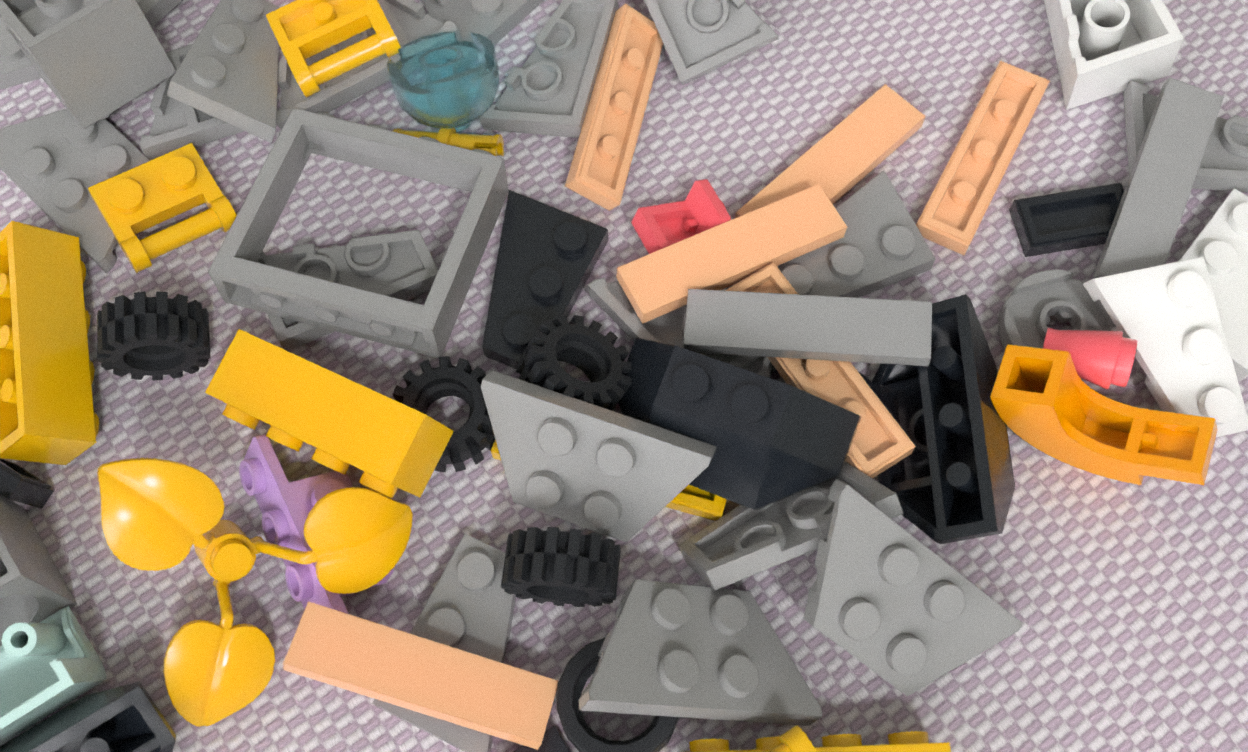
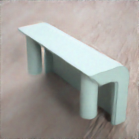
[0,605,106,746]

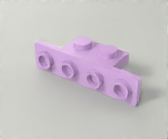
[239,434,394,614]

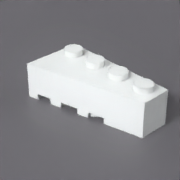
[1044,0,1184,110]

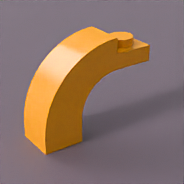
[990,344,1218,485]

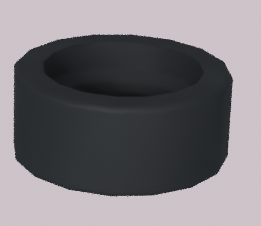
[556,638,679,752]

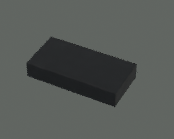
[1009,183,1124,257]

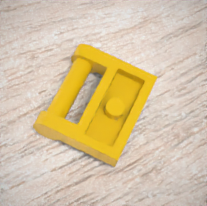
[265,0,403,98]
[88,143,237,273]

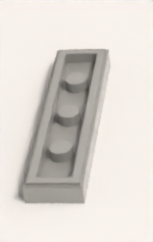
[1092,77,1224,279]
[683,289,932,366]

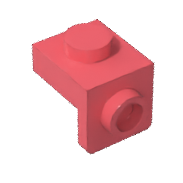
[631,179,731,254]

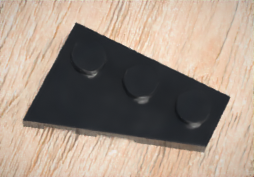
[482,190,609,369]

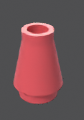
[1043,328,1137,390]

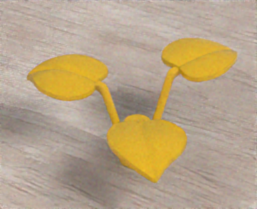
[97,458,413,727]

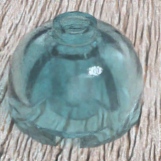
[387,31,499,132]

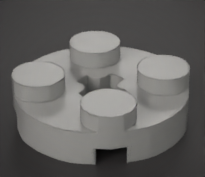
[998,269,1116,381]

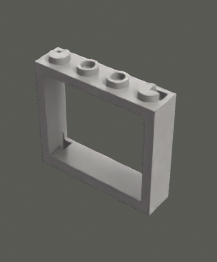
[208,108,509,358]

